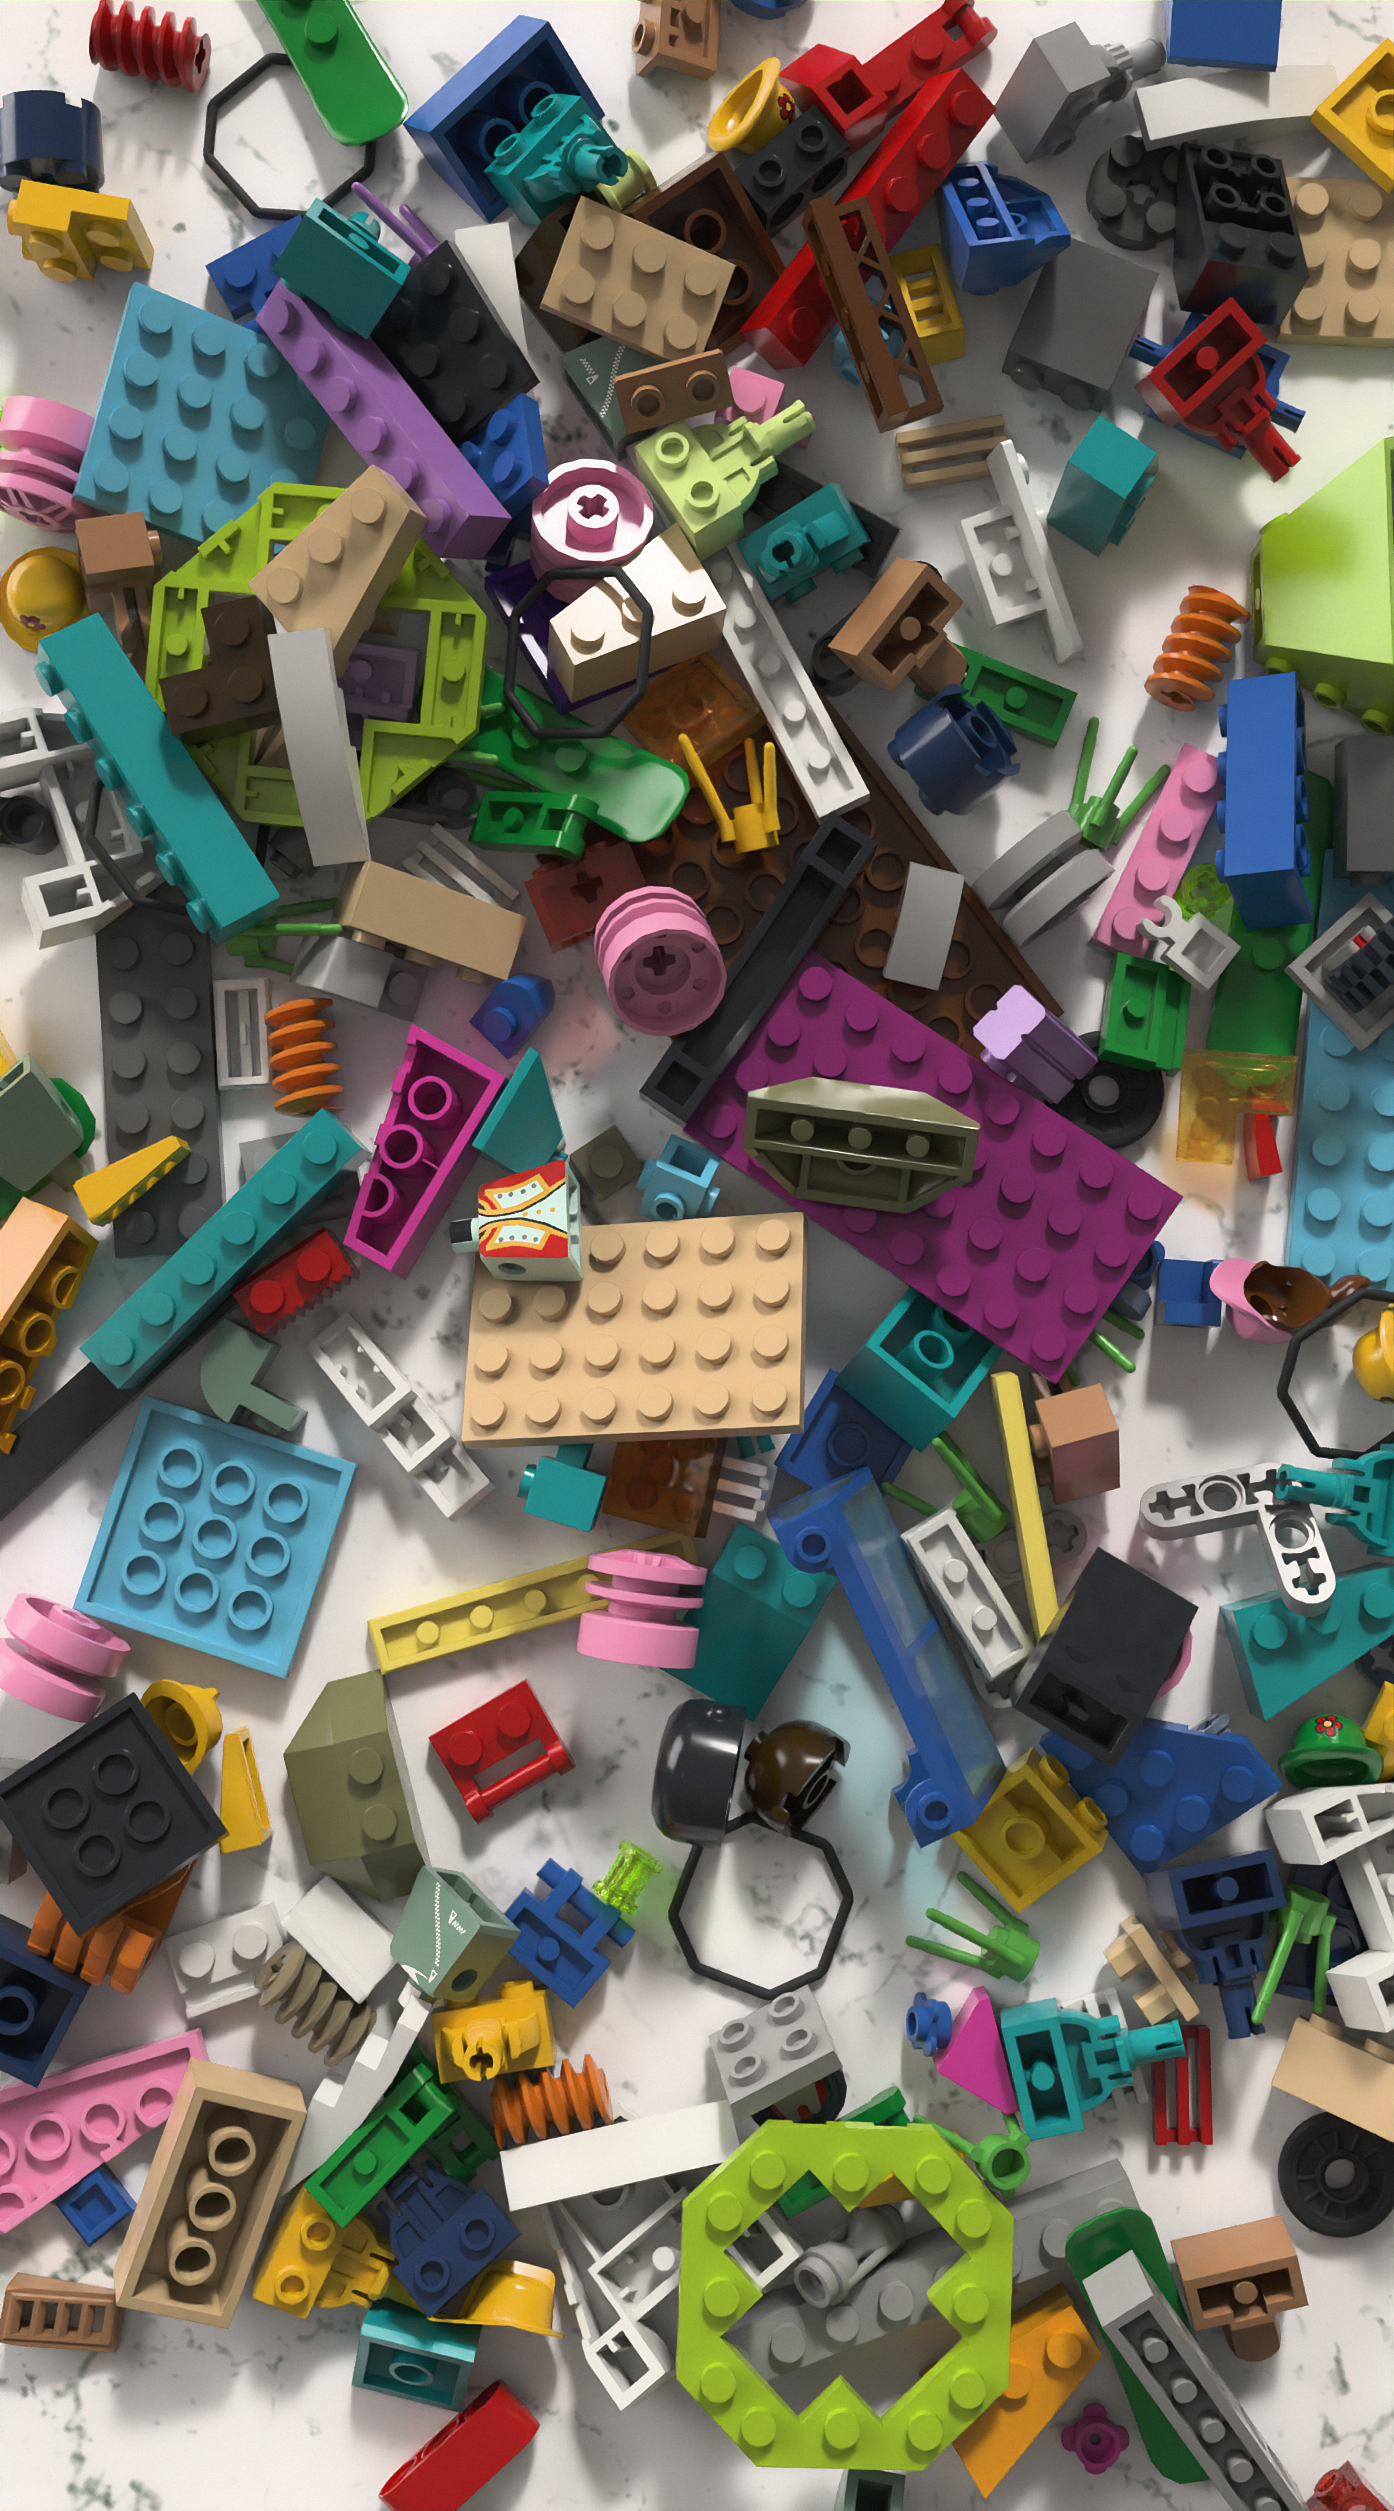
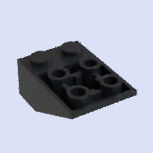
[1172,142,1309,327]
[1008,1546,1199,1769]

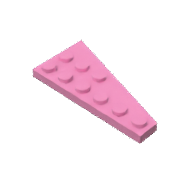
[0,2027,210,2236]

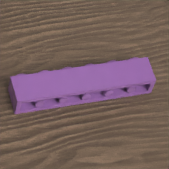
[255,279,512,560]

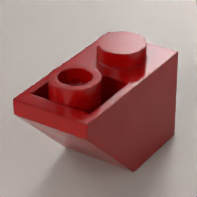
[778,43,888,157]

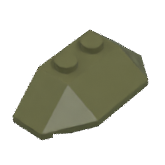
[742,1077,980,1214]
[283,1669,432,1902]

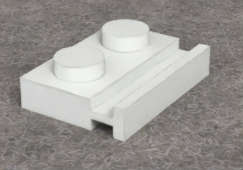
[163,1899,288,2018]

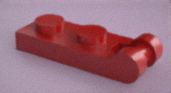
[863,0,998,123]

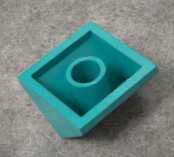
[351,2297,482,2413]

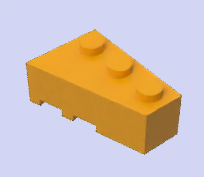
[918,2282,1102,2499]

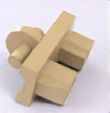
[1102,1914,1201,2026]

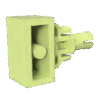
[635,400,817,562]

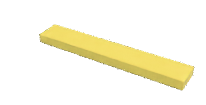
[988,1371,1059,1647]
[367,1526,700,1675]

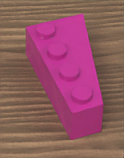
[343,1023,509,1280]

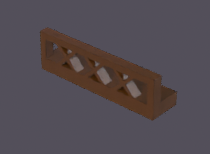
[801,194,944,434]

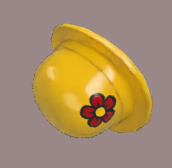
[707,57,795,156]
[0,546,91,652]
[1352,1303,1394,1404]

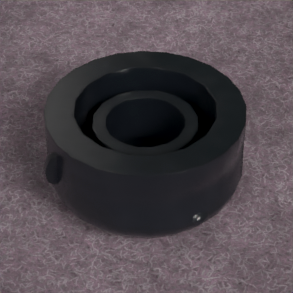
[651,1698,747,1850]

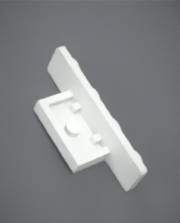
[954,439,1084,664]

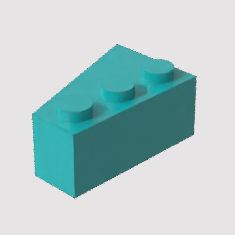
[1046,415,1159,558]
[1219,1562,1394,1722]

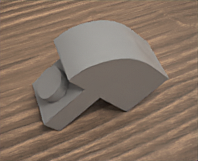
[289,935,429,1022]

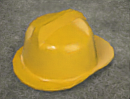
[140,1679,223,1777]
[427,2260,565,2338]

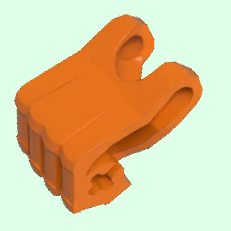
[26,1857,199,1995]

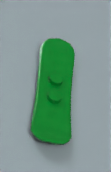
[256,0,409,147]
[415,664,690,843]
[1205,769,1334,1086]
[1065,2207,1210,2484]

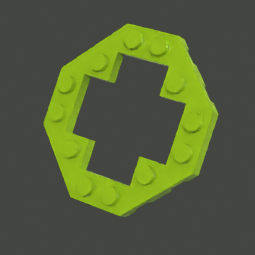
[145,482,490,829]
[675,2119,1014,2471]

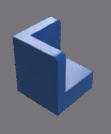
[1154,1259,1224,1329]

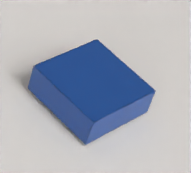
[54,2162,137,2247]

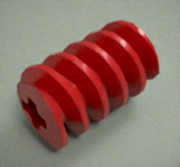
[89,0,211,93]

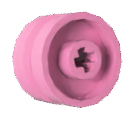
[530,459,653,604]
[0,1593,131,1723]

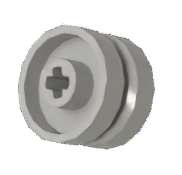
[970,810,1115,949]

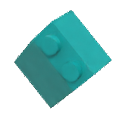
[834,1287,1003,1453]
[658,1520,838,1722]

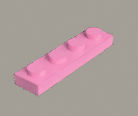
[1089,743,1226,958]

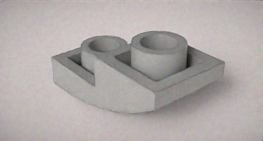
[882,862,965,991]

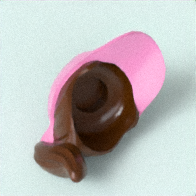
[1209,1258,1371,1344]

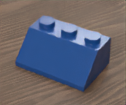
[403,14,605,224]

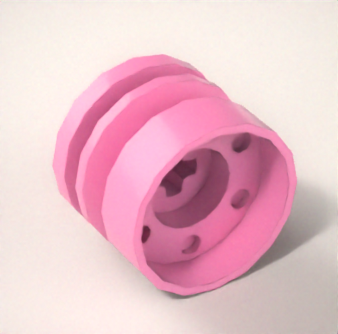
[0,395,98,535]
[593,886,727,1036]
[576,1549,708,1669]

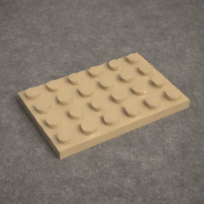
[461,1212,808,1449]

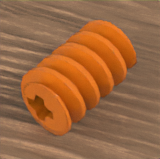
[1144,585,1251,712]
[264,998,345,1118]
[490,2054,613,2149]

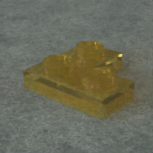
[1176,1048,1298,1165]

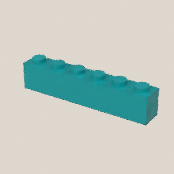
[34,612,281,945]
[79,1108,372,1389]

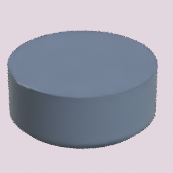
[1108,1279,1152,1321]

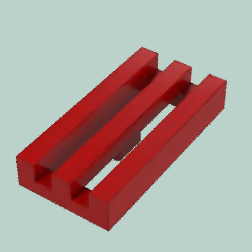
[1150,2025,1213,2145]

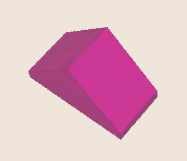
[932,1986,1018,2114]

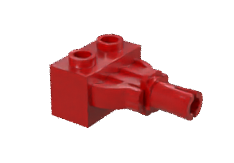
[1134,297,1302,483]

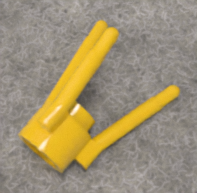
[678,734,781,854]

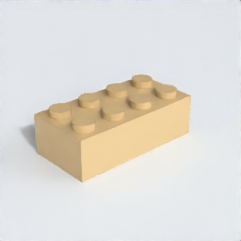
[113,2057,307,2330]

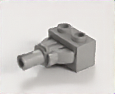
[993,21,1166,164]

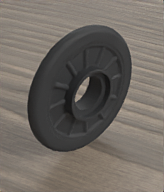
[1044,1031,1164,1150]
[1278,2112,1394,2238]

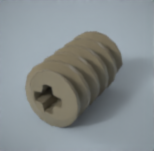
[254,1940,377,2068]

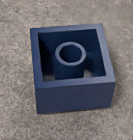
[0,1914,91,2088]

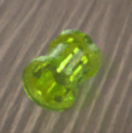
[1172,863,1231,920]
[591,1839,664,1916]

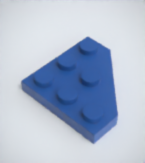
[1039,1717,1282,1878]

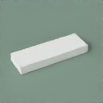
[899,1506,1035,1682]

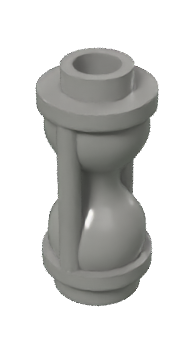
[794,2203,906,2308]

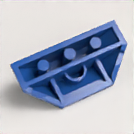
[935,160,1071,296]

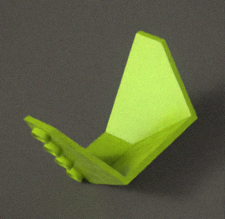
[1250,436,1394,736]

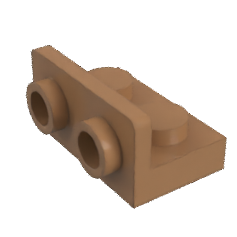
[632,0,721,81]
[613,349,735,435]

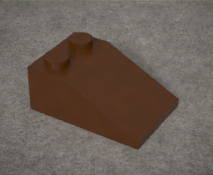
[620,151,786,356]

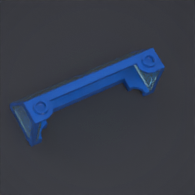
[766,1464,1007,1848]

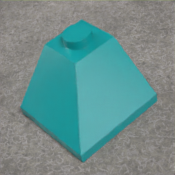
[472,1047,568,1175]

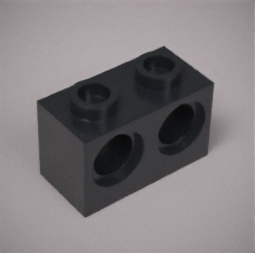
[734,104,850,239]

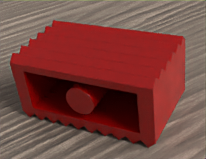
[231,1227,360,1335]

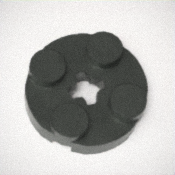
[1086,135,1179,251]

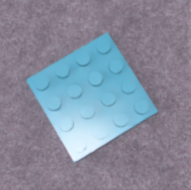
[72,281,331,559]
[72,1395,359,1679]

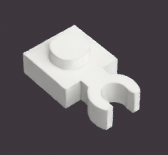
[1136,895,1241,993]

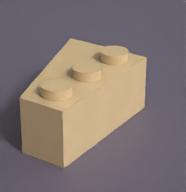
[248,464,429,678]
[548,522,726,703]
[329,860,528,987]
[1271,2011,1394,2143]

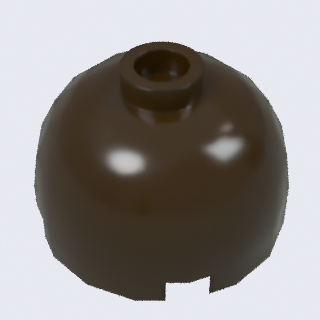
[744,1719,851,1838]

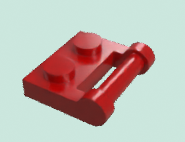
[428,1678,576,1825]

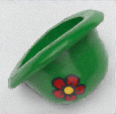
[1278,1714,1384,1790]

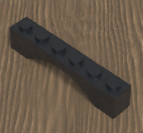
[639,811,878,1130]

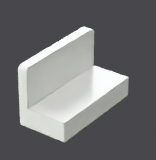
[280,1874,398,2004]

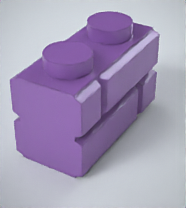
[973,985,1098,1104]

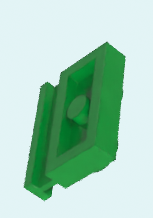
[1097,952,1192,1078]

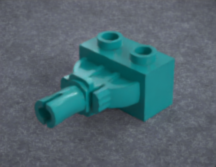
[484,93,628,227]
[271,197,411,339]
[736,483,872,605]
[517,1443,611,1533]
[1275,1444,1394,1559]
[1000,1997,1187,2141]

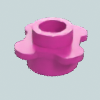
[1061,2402,1130,2475]

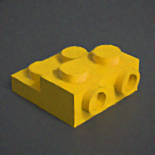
[1309,37,1394,194]
[7,179,155,283]
[950,1747,1109,1914]

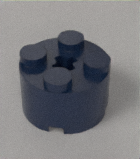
[0,90,105,200]
[887,684,1020,816]

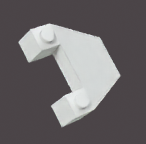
[0,707,240,950]
[1262,1782,1394,2033]
[539,2103,808,2411]

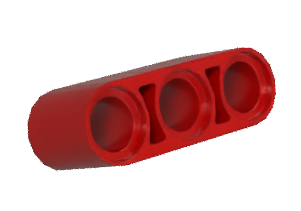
[378,2379,540,2511]

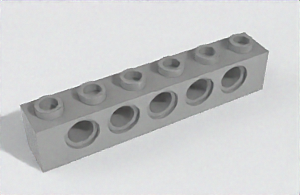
[1082,2250,1309,2511]

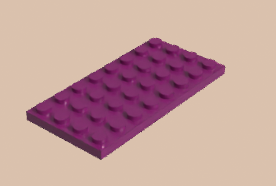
[682,949,1183,1385]

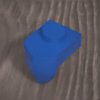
[469,974,555,1060]

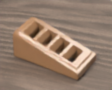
[0,2272,126,2353]

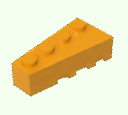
[0,1197,99,1455]

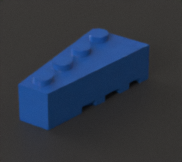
[1216,672,1313,930]

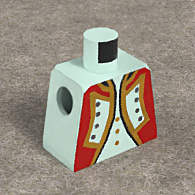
[449,1160,583,1281]

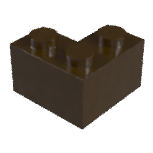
[158,595,282,746]

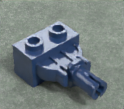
[1143,1848,1287,2039]
[376,2159,522,2318]

